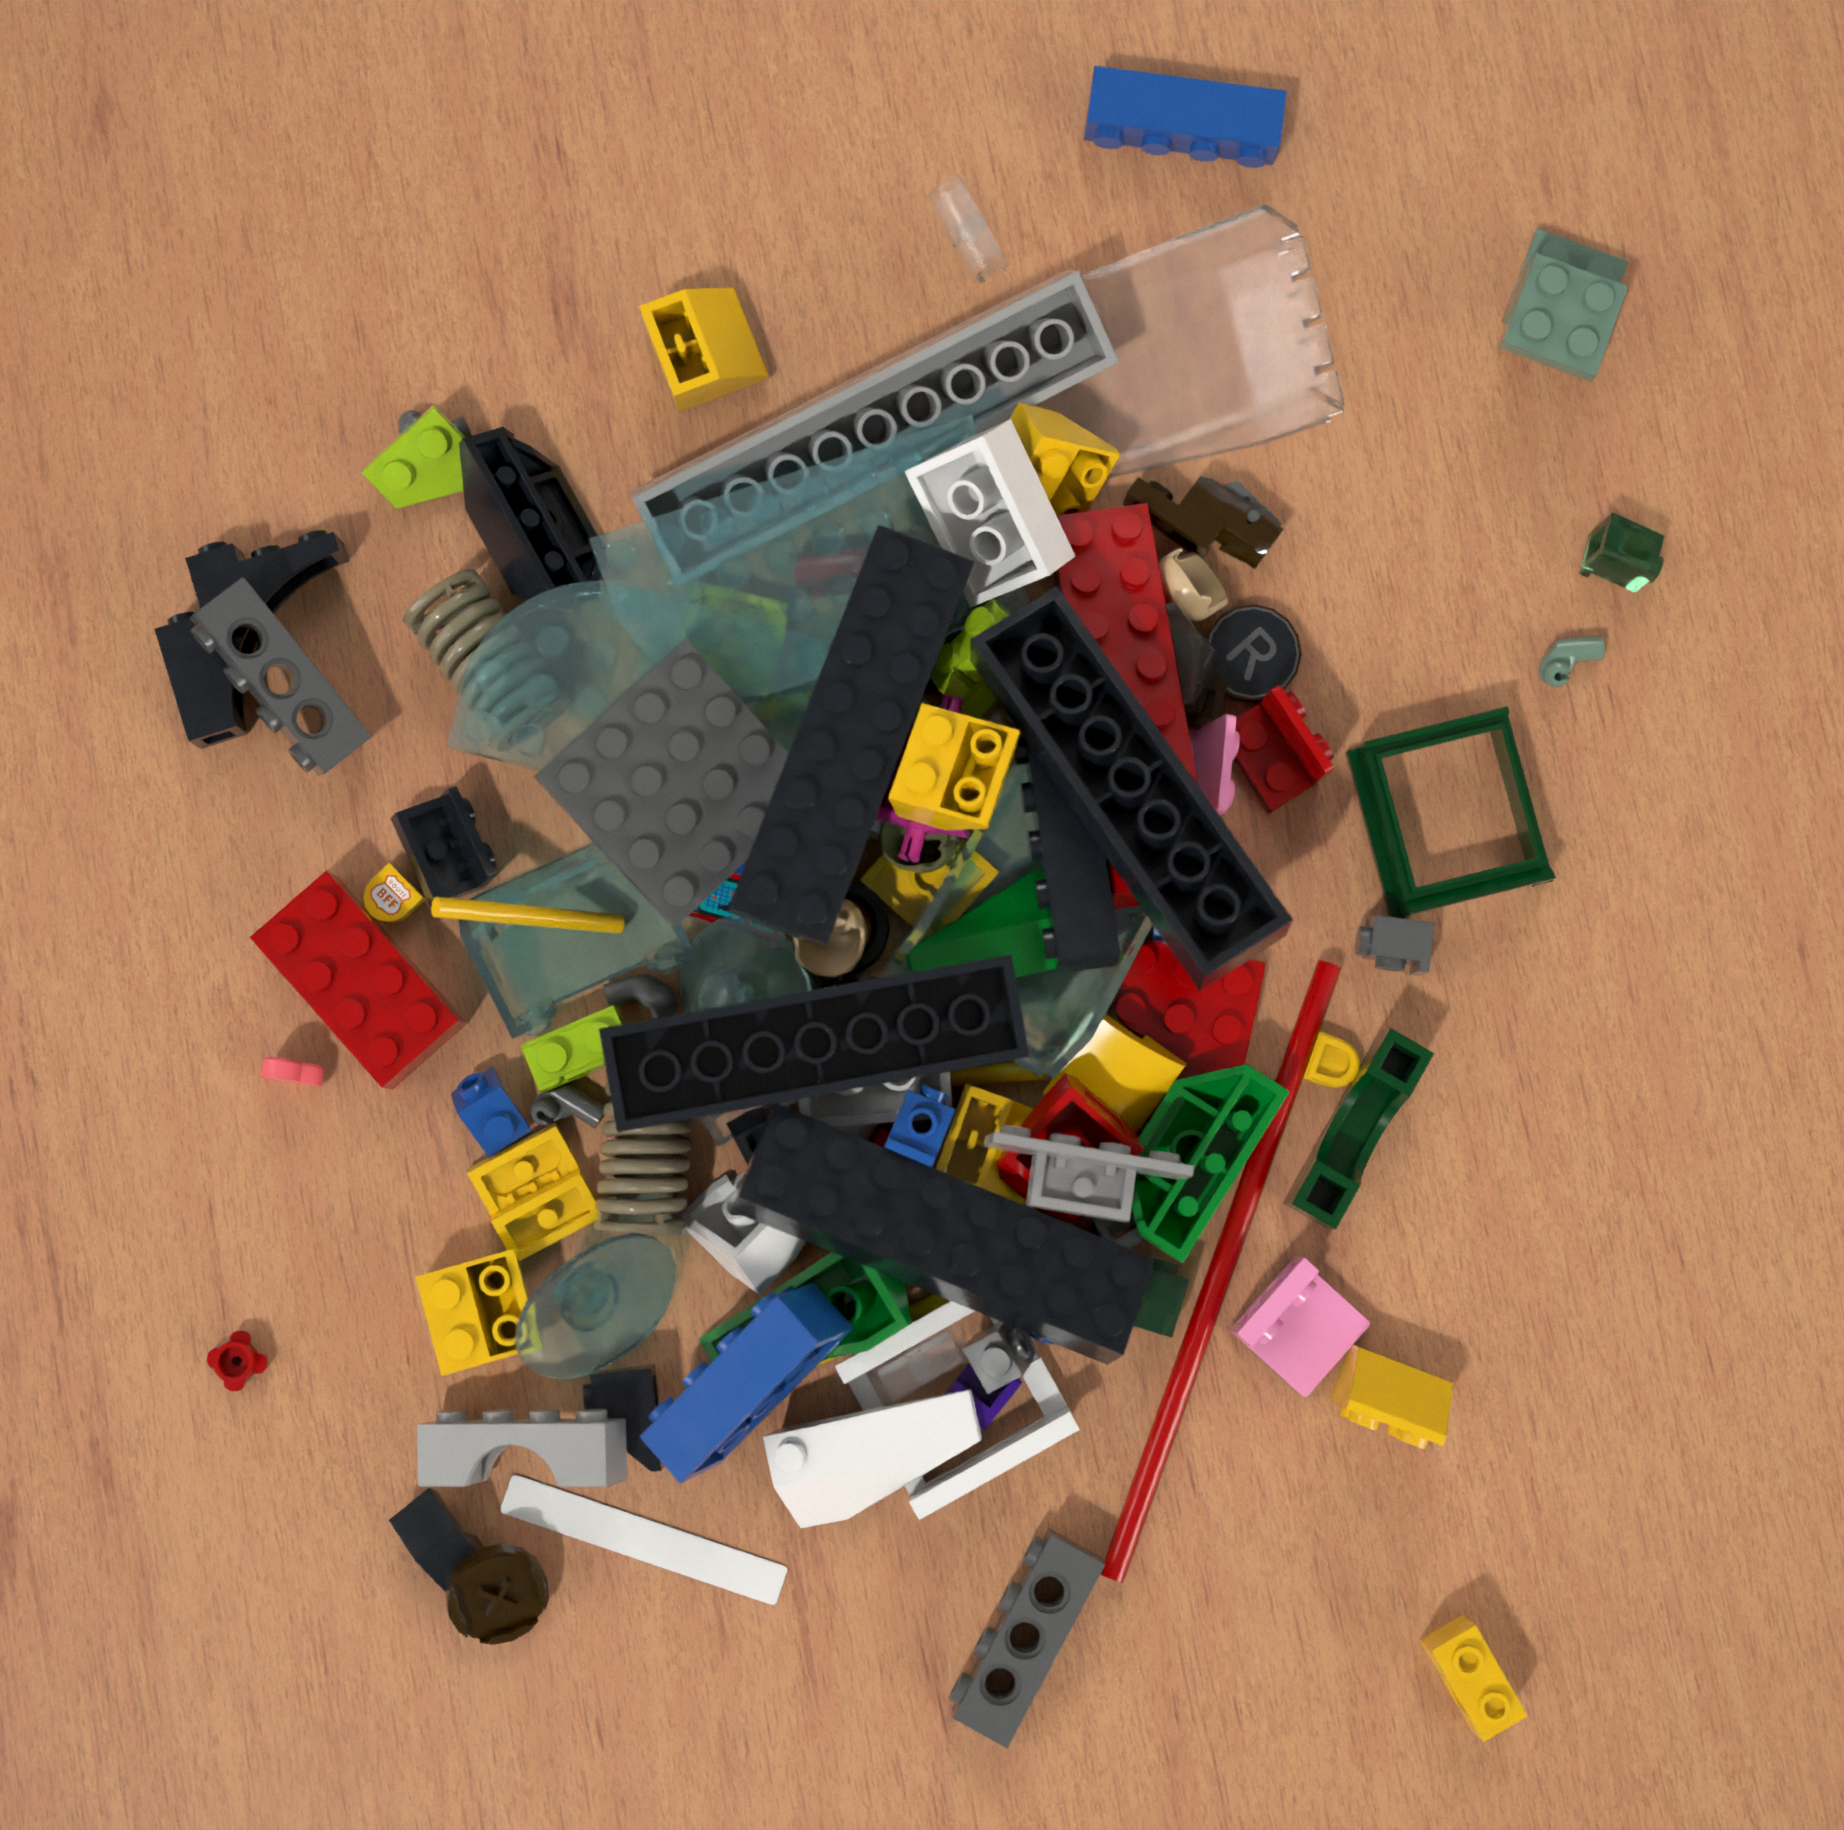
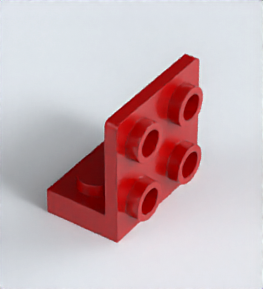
[1234,685,1334,814]

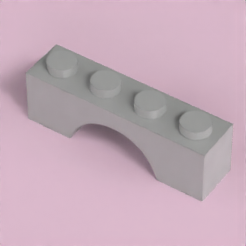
[417,1409,627,1487]

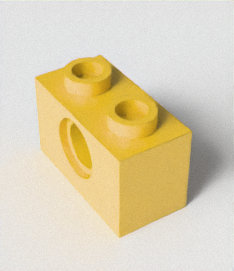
[1420,1614,1528,1742]

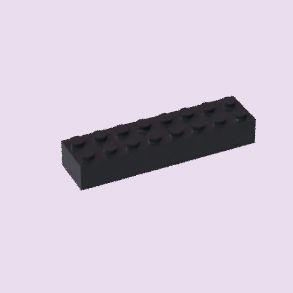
[729,524,974,949]
[970,586,1293,991]
[599,954,1030,1132]
[730,1103,1155,1365]

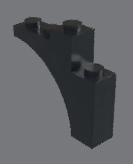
[154,530,349,749]

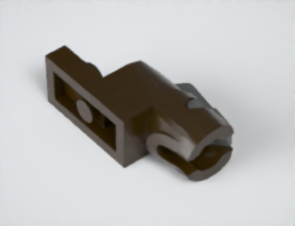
[1122,476,1284,569]

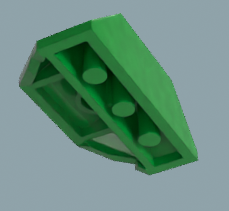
[1132,1064,1290,1263]

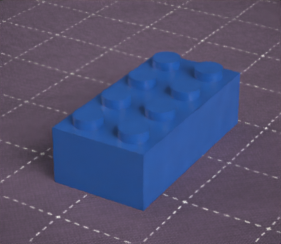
[640,1283,854,1484]

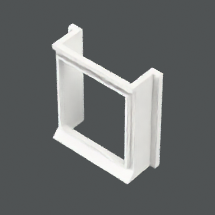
[835,1301,1080,1520]

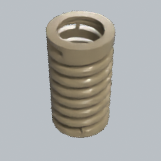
[403,569,570,752]
[593,1083,694,1236]

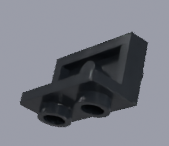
[390,786,496,908]

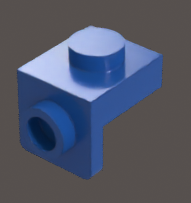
[451,1067,532,1157]

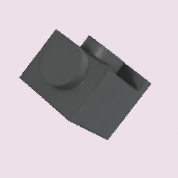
[1355,915,1435,976]
[963,1321,1041,1394]

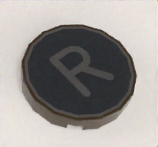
[1203,604,1302,703]

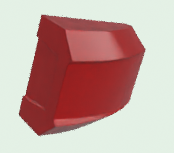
[997,1073,1144,1223]

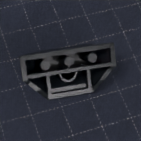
[459,427,605,614]

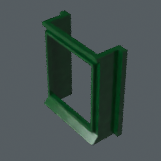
[1345,706,1556,919]

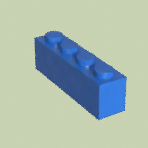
[1084,66,1287,168]

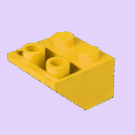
[639,288,769,413]
[1010,402,1121,516]
[889,703,1021,830]
[935,1084,1033,1206]
[415,1248,542,1376]
[1329,1345,1453,1450]

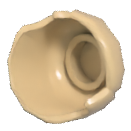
[1158,548,1228,621]
[793,899,867,978]

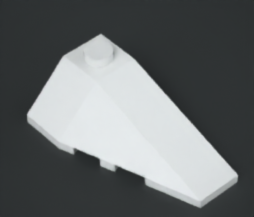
[681,1123,879,1295]
[763,1389,982,1528]

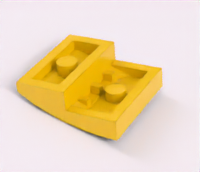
[1043,1011,1186,1133]
[467,1122,600,1261]

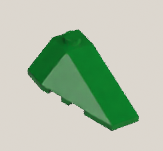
[904,869,1056,978]
[699,1252,912,1362]

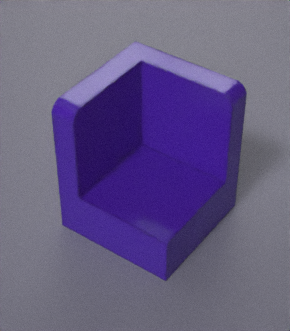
[944,1362,1023,1430]

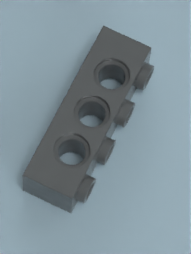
[190,577,372,775]
[948,1528,1105,1748]

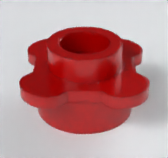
[207,1330,268,1392]

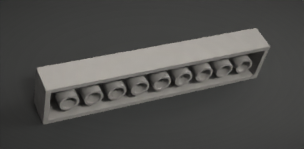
[629,270,1119,587]

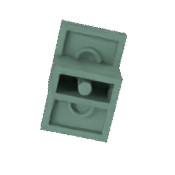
[1499,228,1628,382]

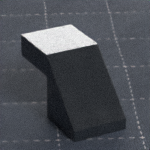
[389,1488,484,1592]

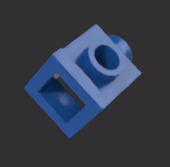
[884,1084,956,1167]

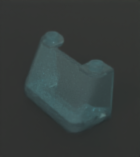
[458,842,696,1039]

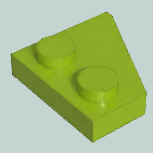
[361,404,466,509]

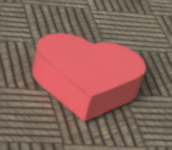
[261,1057,324,1087]

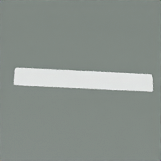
[501,1475,787,1605]

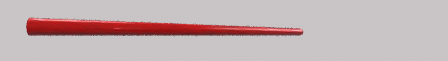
[1100,960,1341,1583]

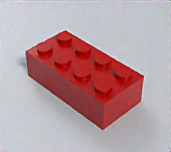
[249,871,468,1090]

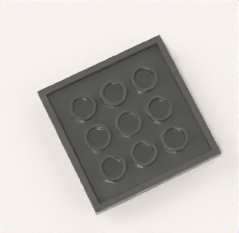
[534,638,789,928]

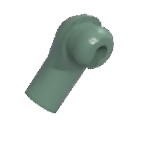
[1539,636,1605,687]

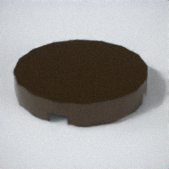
[445,1544,549,1645]

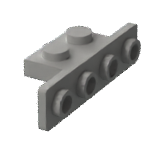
[984,1125,1194,1223]

